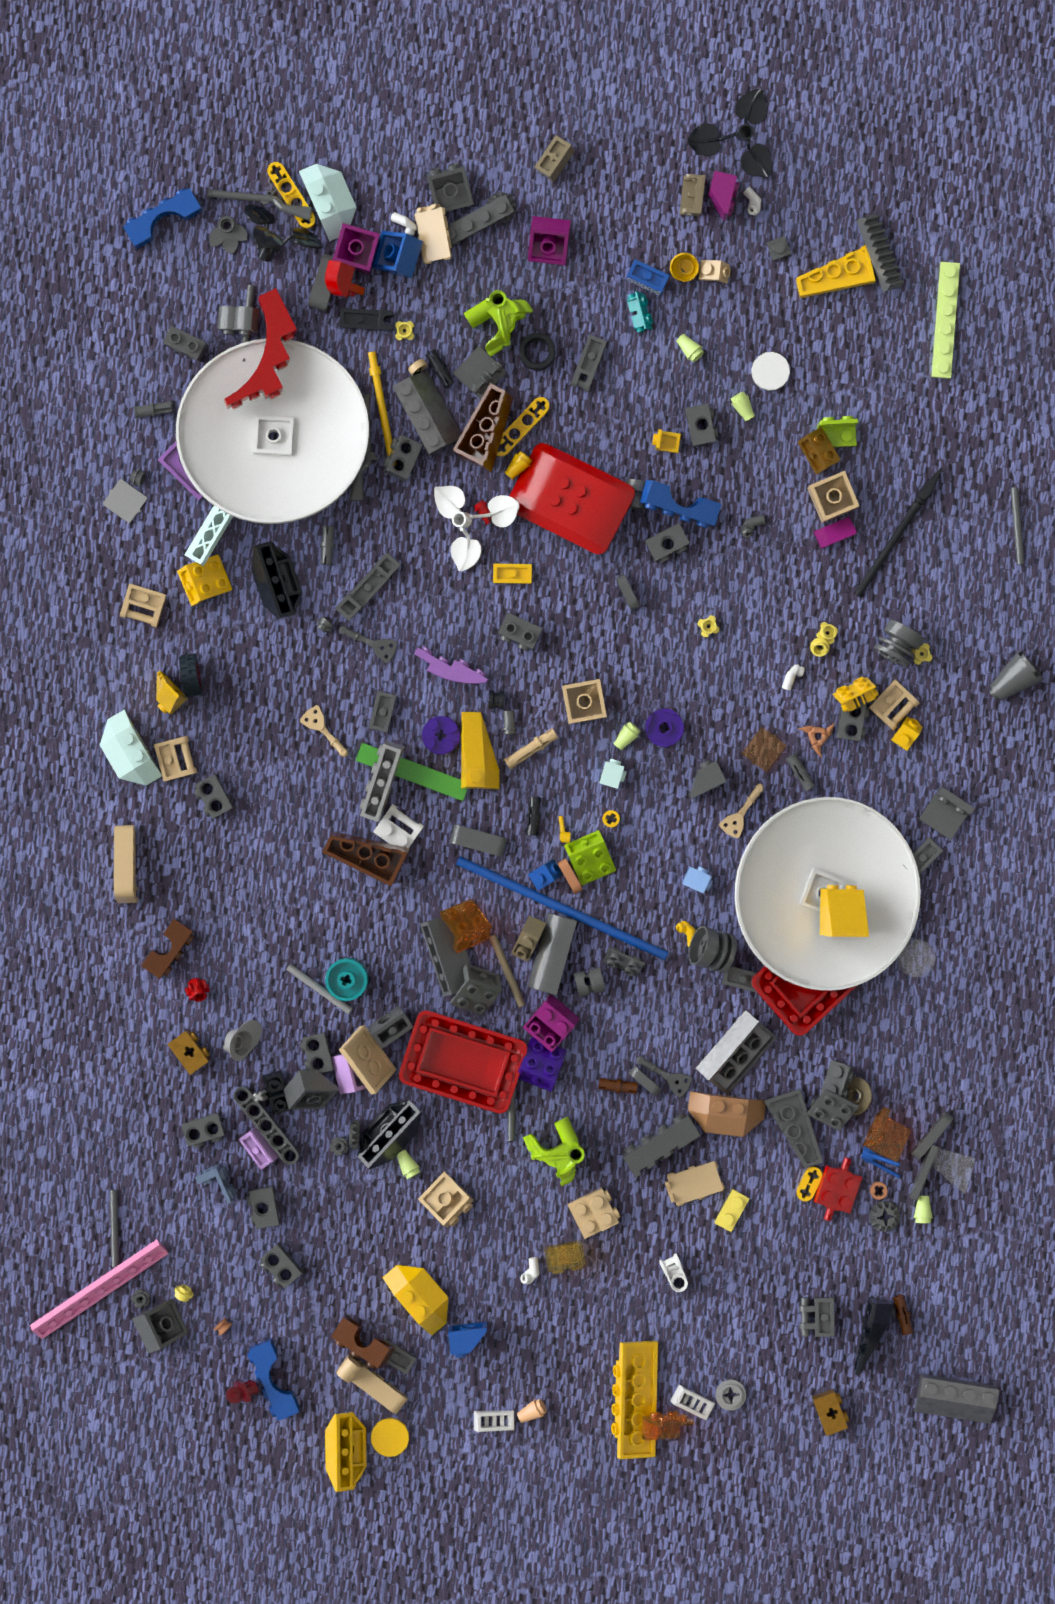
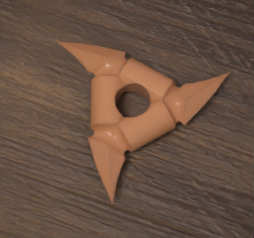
[798,722,835,758]

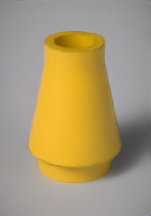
[505,451,532,480]

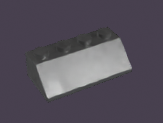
[393,371,461,456]
[696,1010,778,1095]
[914,1373,999,1424]

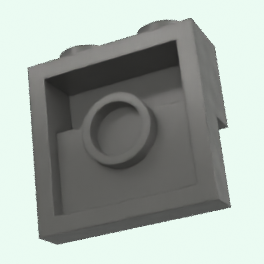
[426,162,474,212]

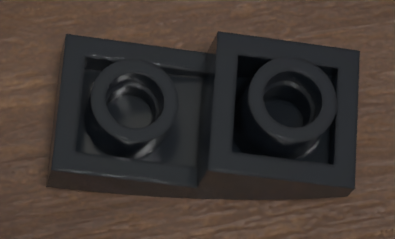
[263,1070,289,1115]

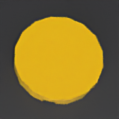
[371,1418,409,1457]

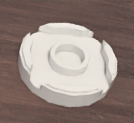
[751,352,790,391]

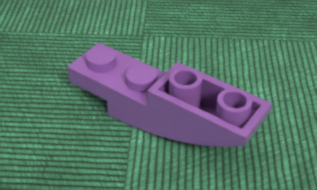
[414,646,488,684]

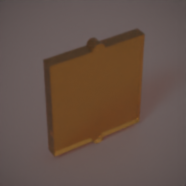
[741,727,787,772]

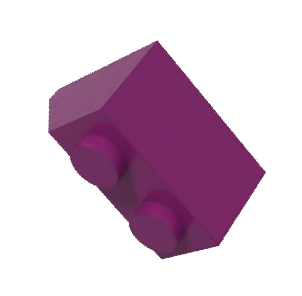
[528,216,571,265]
[332,223,380,275]

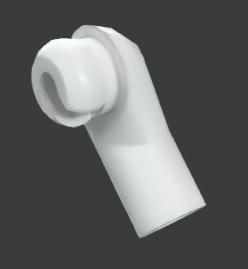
[743,187,761,215]
[391,212,417,236]
[782,664,805,690]
[520,1257,539,1284]

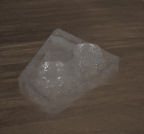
[932,1148,975,1194]

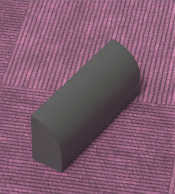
[527,912,577,995]
[420,913,471,997]

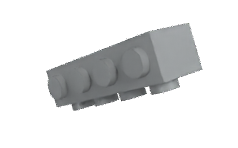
[359,741,405,822]

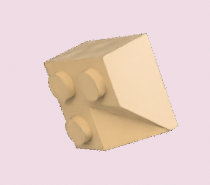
[807,471,859,523]
[562,679,607,724]

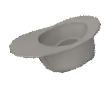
[223,1020,262,1061]

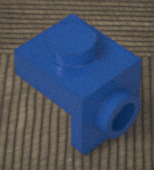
[528,859,562,890]

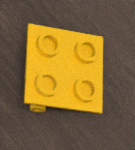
[832,677,879,713]

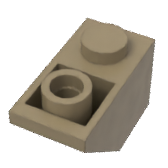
[511,915,546,962]

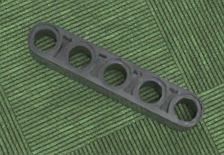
[234,1086,300,1165]

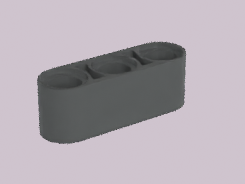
[308,253,333,312]
[449,824,508,857]

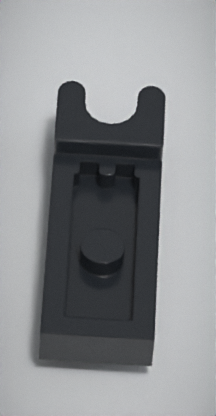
[340,308,394,332]

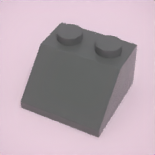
[688,759,727,799]
[283,1069,339,1110]
[132,1299,188,1353]

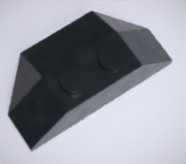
[251,541,302,619]
[357,1100,422,1169]

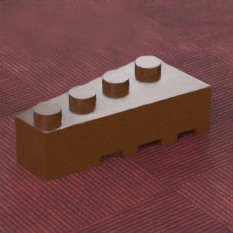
[453,383,514,472]
[322,832,410,886]

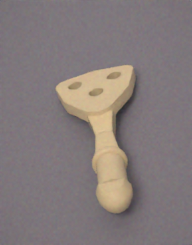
[300,705,348,757]
[719,784,764,838]

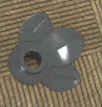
[209,216,247,255]

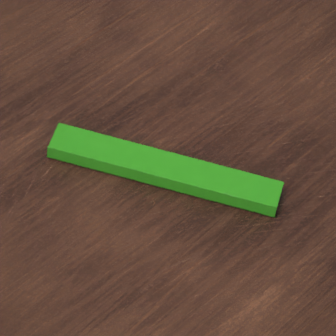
[355,743,468,801]

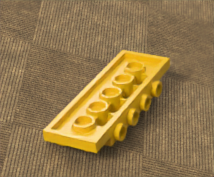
[611,1341,658,1459]

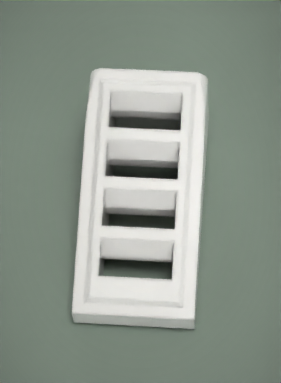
[670,1384,715,1420]
[474,1410,514,1432]

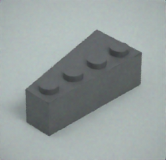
[622,1114,700,1178]

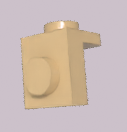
[699,260,730,283]

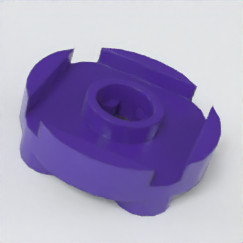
[645,709,684,747]
[422,716,460,755]

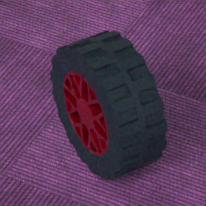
[179,653,203,697]

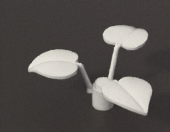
[434,486,520,571]

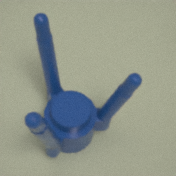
[861,1142,901,1178]

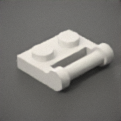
[373,804,424,848]

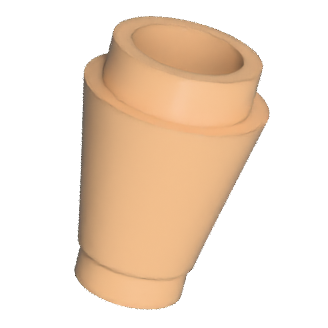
[517,1399,547,1423]

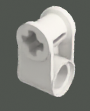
[659,1253,688,1292]

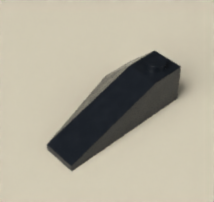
[853,1297,896,1376]

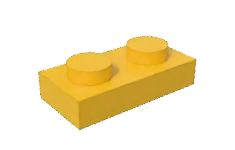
[493,564,532,584]

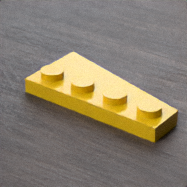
[796,245,876,298]

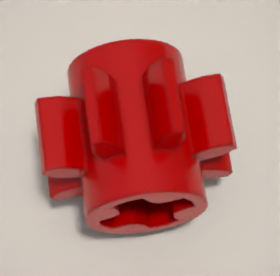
[185,978,210,1002]

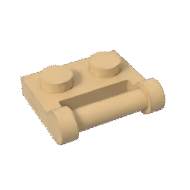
[120,583,167,628]
[868,680,920,731]
[154,736,198,782]

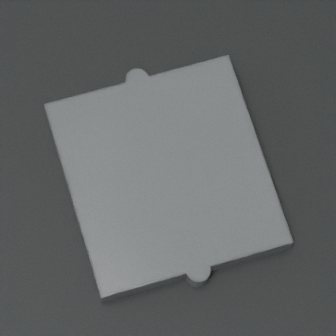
[103,478,148,524]

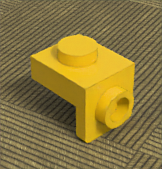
[652,429,681,454]
[891,716,923,751]

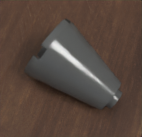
[989,650,1044,701]

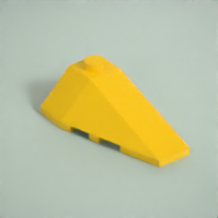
[461,712,499,789]

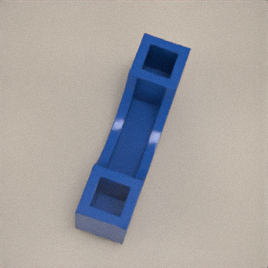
[123,188,203,249]
[639,480,721,528]
[247,1338,301,1421]

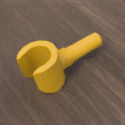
[558,816,571,843]

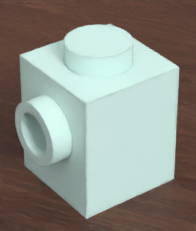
[599,759,627,789]

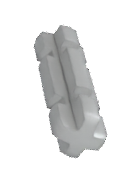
[253,1090,268,1103]

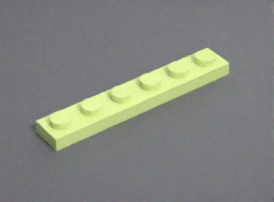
[931,262,960,379]

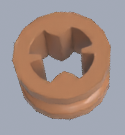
[870,1181,888,1200]
[213,1317,232,1336]

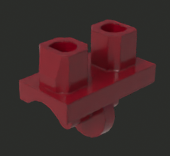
[226,1380,259,1404]

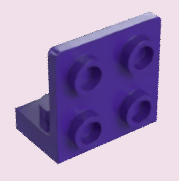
[518,1037,567,1092]

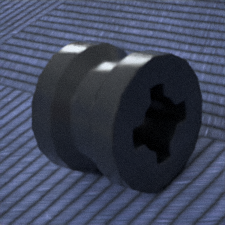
[488,690,505,710]

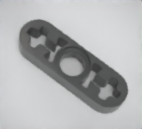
[910,1111,954,1160]

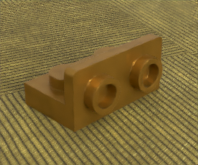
[797,427,840,475]

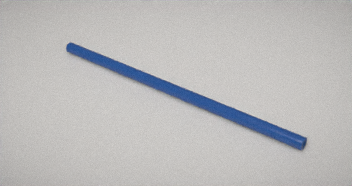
[456,856,668,961]

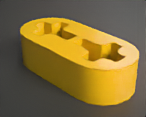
[796,1166,822,1202]

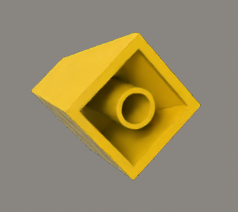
[819,885,869,937]

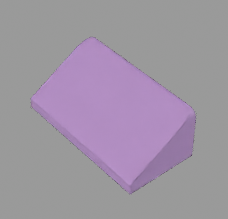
[238,1127,279,1170]

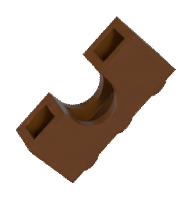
[141,918,194,979]
[331,1317,395,1369]

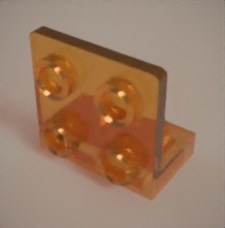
[440,899,492,953]
[863,1106,911,1162]
[642,1411,694,1440]

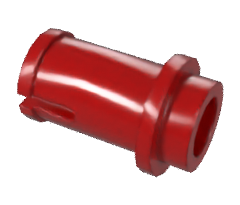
[474,500,492,525]

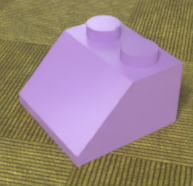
[331,1054,366,1094]

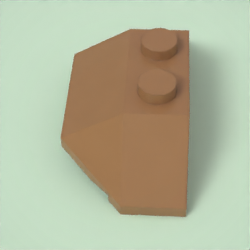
[688,1091,766,1137]

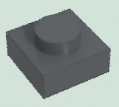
[766,236,791,261]

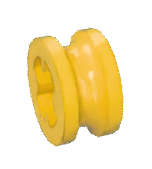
[602,810,620,827]

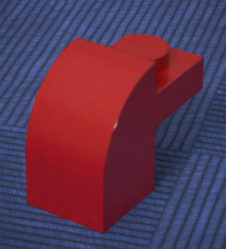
[325,260,365,297]

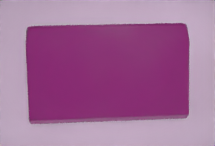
[814,517,857,549]

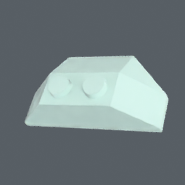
[299,164,357,242]
[100,710,162,786]

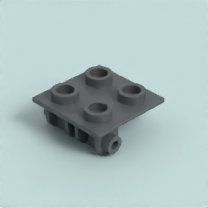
[453,346,507,400]
[603,947,645,976]
[806,1089,859,1131]

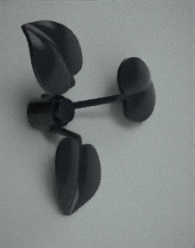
[687,89,772,178]
[244,205,323,262]

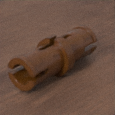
[598,1077,638,1094]
[892,1294,914,1335]

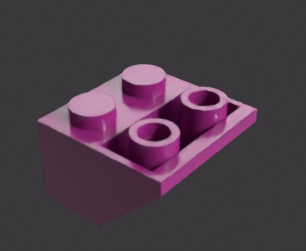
[708,171,739,221]
[523,994,580,1052]

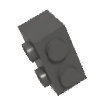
[498,612,543,652]

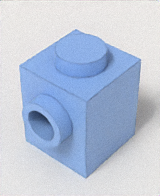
[682,866,713,894]

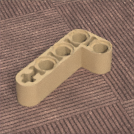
[114,825,138,903]
[336,1353,409,1414]

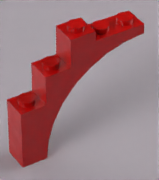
[224,288,297,409]

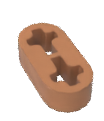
[558,858,583,894]

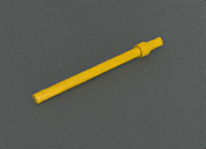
[368,351,397,466]

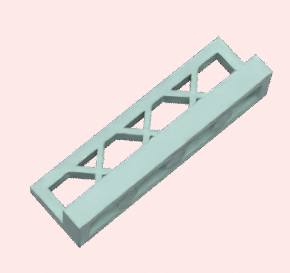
[185,506,233,566]

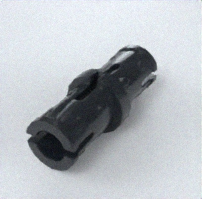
[425,349,455,389]
[526,797,541,836]

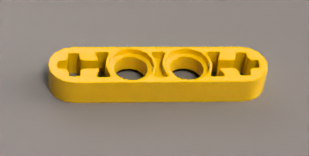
[267,162,316,229]
[497,397,549,457]

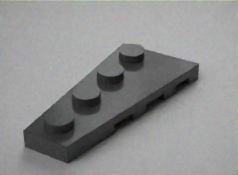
[763,1089,823,1168]

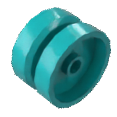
[325,958,369,1001]

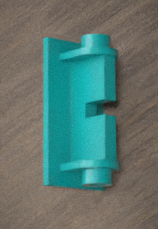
[627,291,653,333]

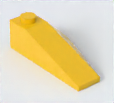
[156,670,188,714]

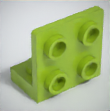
[816,416,859,448]
[564,830,616,885]

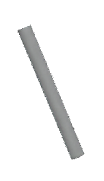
[286,964,352,1014]

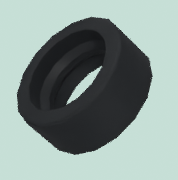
[519,333,556,371]

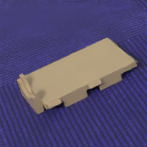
[414,204,452,264]
[665,1161,725,1207]

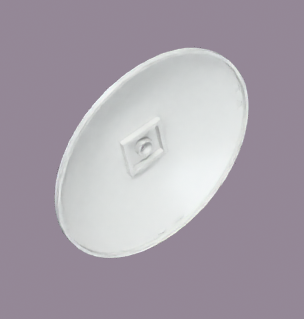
[176,339,369,524]
[735,797,921,991]

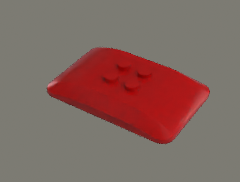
[509,443,635,555]
[752,966,858,1036]
[399,1010,527,1114]

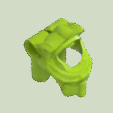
[463,290,533,357]
[523,1117,585,1186]

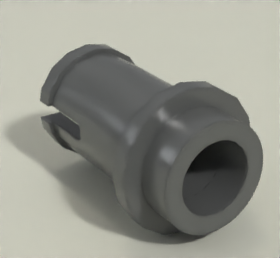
[502,711,517,735]

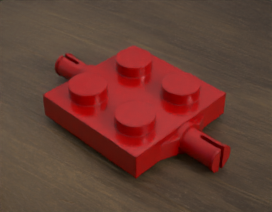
[814,1157,863,1221]

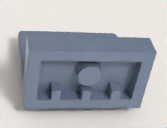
[195,1163,236,1205]

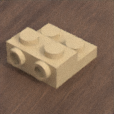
[418,1172,474,1228]
[567,1187,620,1239]

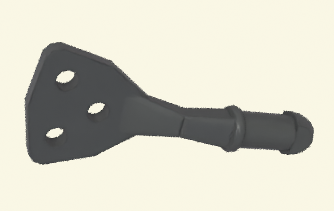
[339,626,397,663]
[636,1056,692,1098]

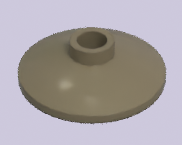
[847,1077,872,1115]

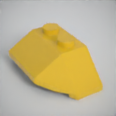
[382,1265,449,1336]
[325,1412,367,1492]

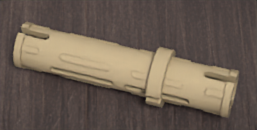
[504,728,558,769]

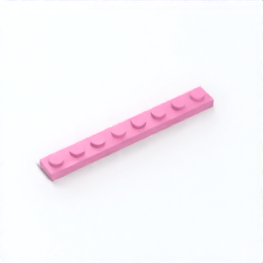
[30,1240,169,1339]

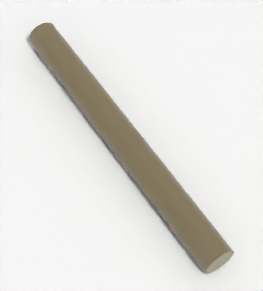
[489,934,526,1007]

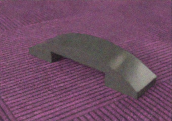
[335,552,401,621]

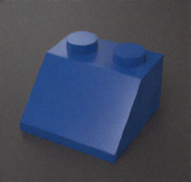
[371,231,423,278]
[448,1321,488,1358]

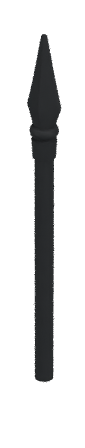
[855,467,943,597]

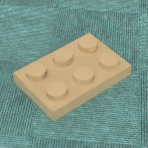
[339,1025,397,1095]

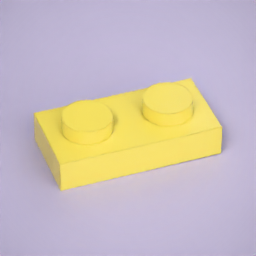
[714,1189,750,1232]

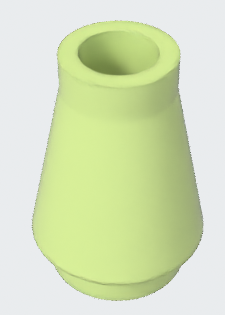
[676,334,704,362]
[730,391,755,421]
[614,721,641,750]
[396,1150,420,1180]
[914,1196,933,1223]

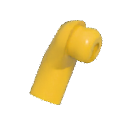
[676,921,696,947]

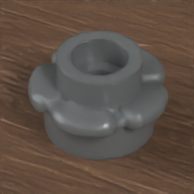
[130,468,146,487]
[317,616,334,633]
[330,1137,349,1156]
[131,1289,150,1308]

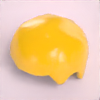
[669,252,699,282]

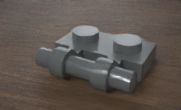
[799,1297,835,1337]

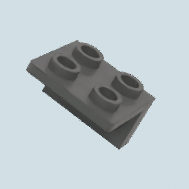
[919,787,975,840]
[450,963,502,1016]

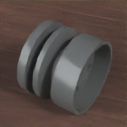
[874,619,925,667]
[688,926,737,973]

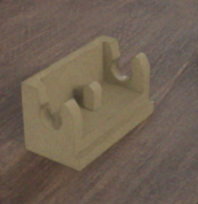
[534,135,575,183]
[679,174,706,217]

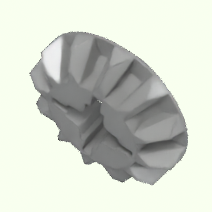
[715,1379,746,1410]

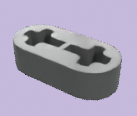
[615,574,640,611]
[628,1066,662,1097]

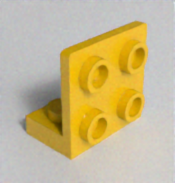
[177,555,232,607]

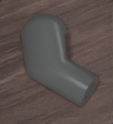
[741,515,765,538]

